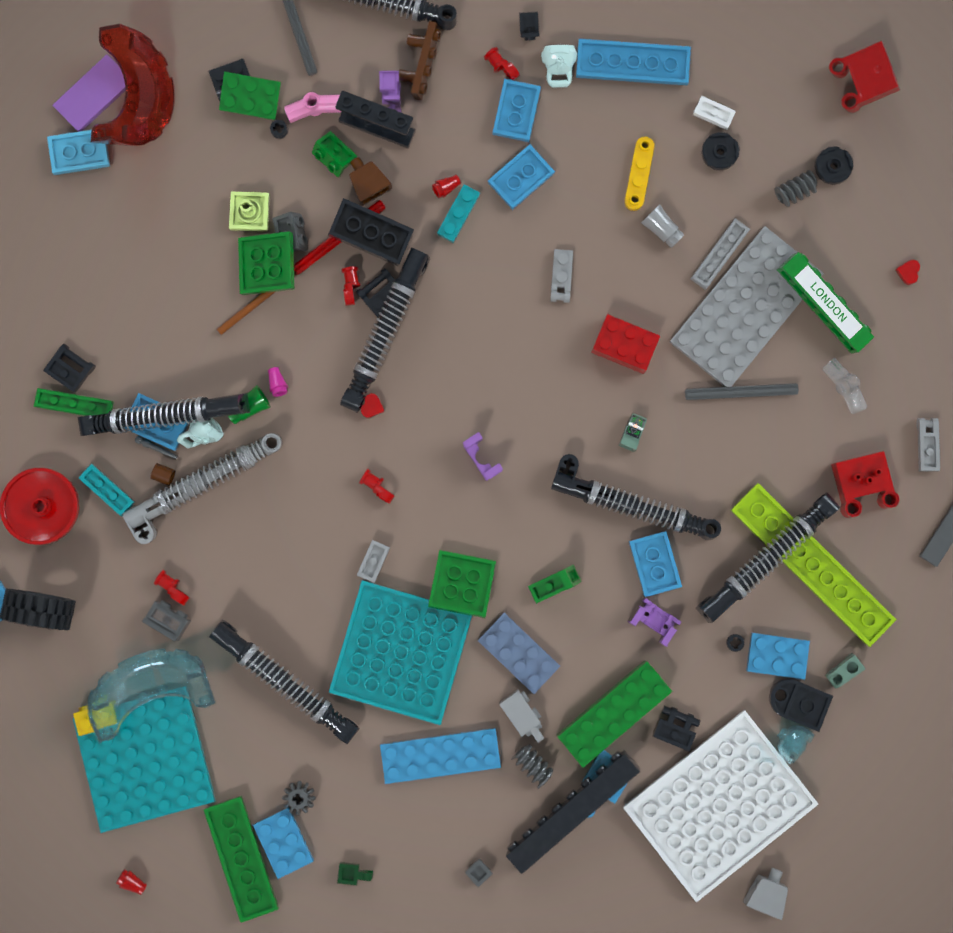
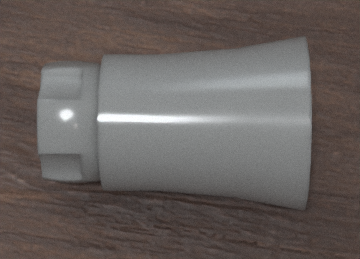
[641,204,684,248]

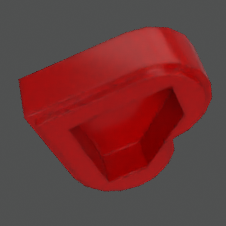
[895,260,920,285]
[361,393,385,418]

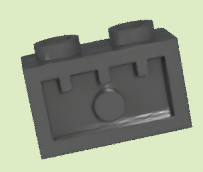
[273,212,308,252]

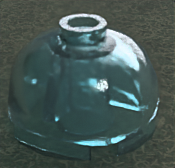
[777,725,815,765]

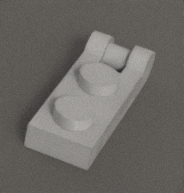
[550,249,573,303]
[916,418,940,471]

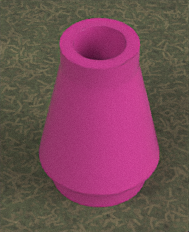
[268,367,288,397]

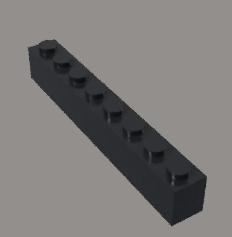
[506,750,640,874]

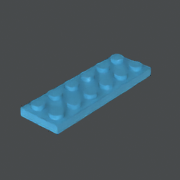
[576,39,691,86]
[380,728,501,784]

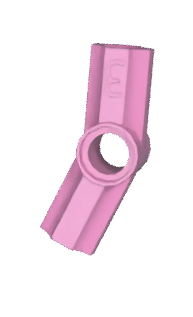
[284,92,341,123]

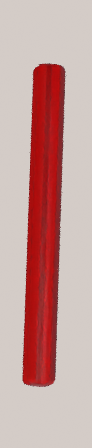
[294,200,385,275]

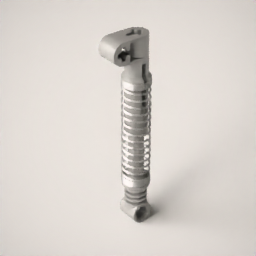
[123,433,282,544]

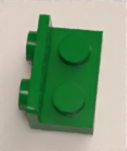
[312,131,357,178]

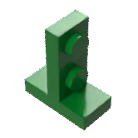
[528,564,582,604]

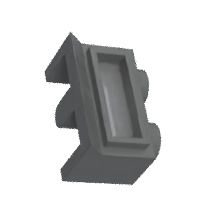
[141,600,191,642]

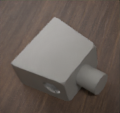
[743,868,788,920]

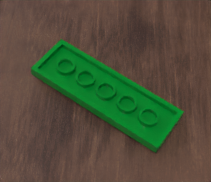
[204,795,279,923]

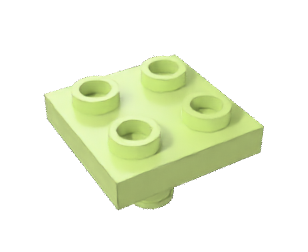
[229,191,270,232]

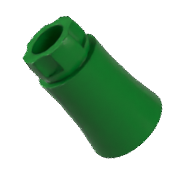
[228,385,271,424]

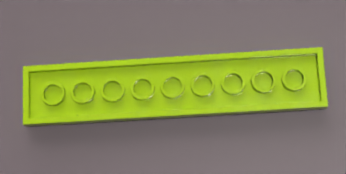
[730,483,897,647]

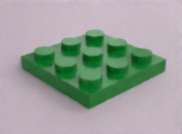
[238,231,295,295]
[428,550,496,618]

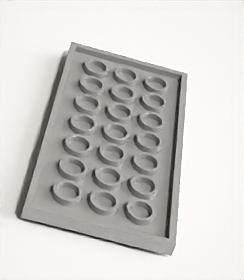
[669,226,824,387]

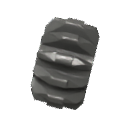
[282,781,316,815]

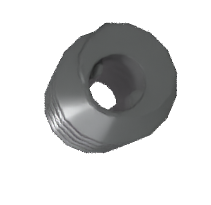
[774,170,817,207]
[511,744,553,789]

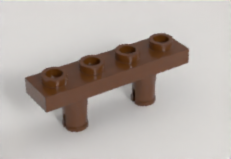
[399,21,441,101]

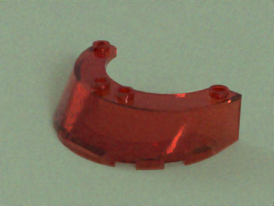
[91,23,175,146]

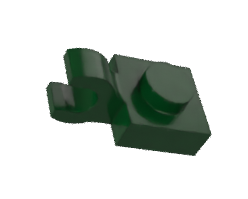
[337,862,373,886]

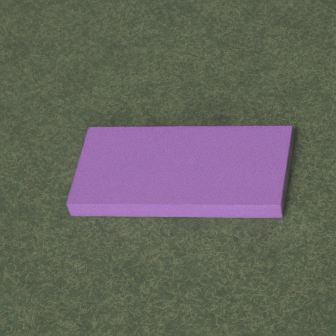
[53,54,134,132]

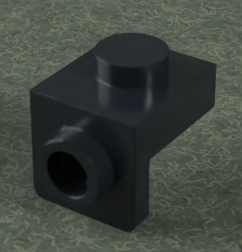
[519,11,540,41]

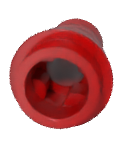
[432,175,461,198]
[116,869,147,895]

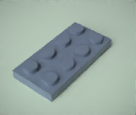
[478,613,560,694]

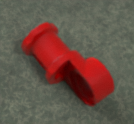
[484,47,520,80]
[341,266,361,306]
[359,469,395,504]
[153,570,190,606]

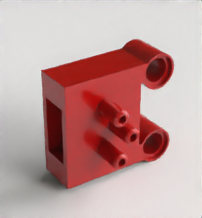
[829,41,900,113]
[831,451,900,518]

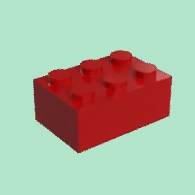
[591,314,660,374]

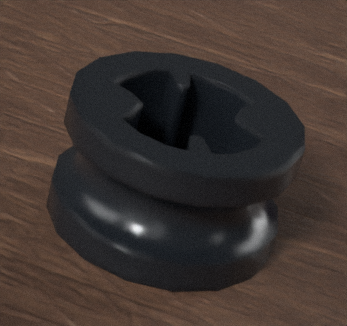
[270,120,288,139]
[726,634,745,652]

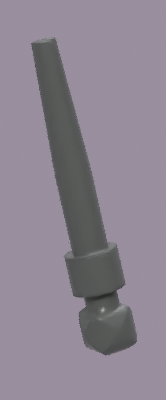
[135,436,178,459]

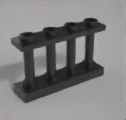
[335,91,415,149]

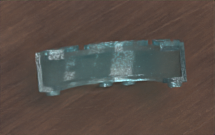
[88,649,216,743]

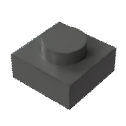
[465,858,493,887]

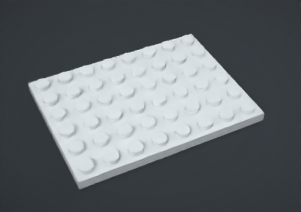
[623,710,818,902]

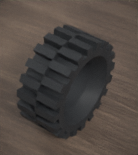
[0,589,76,630]

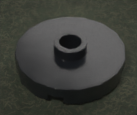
[701,132,740,171]
[815,146,854,185]

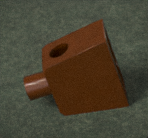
[349,157,392,206]

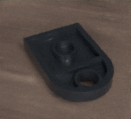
[769,679,833,732]

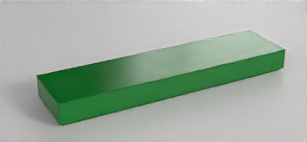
[33,388,114,416]

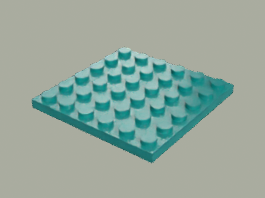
[329,580,472,725]
[73,687,216,833]

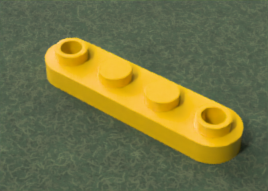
[624,137,654,211]

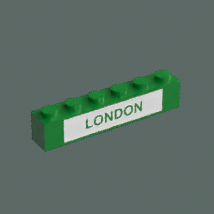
[777,252,874,354]

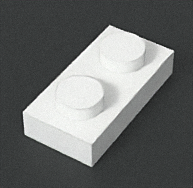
[693,96,736,130]

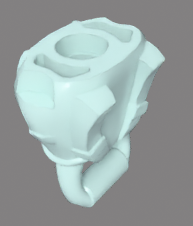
[541,45,577,88]
[177,418,224,448]

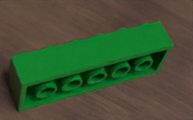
[557,660,673,767]

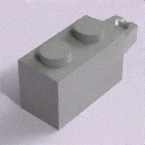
[499,690,544,742]

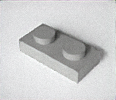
[357,540,390,583]

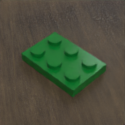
[219,72,281,120]

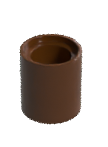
[150,463,176,486]

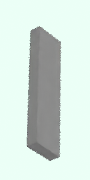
[690,218,750,290]

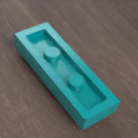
[437,184,480,243]
[79,464,135,517]

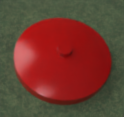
[0,468,79,545]

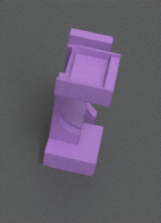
[379,71,401,112]
[462,432,503,481]
[627,598,681,647]

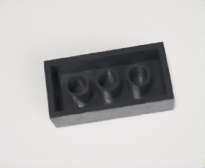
[328,198,414,266]

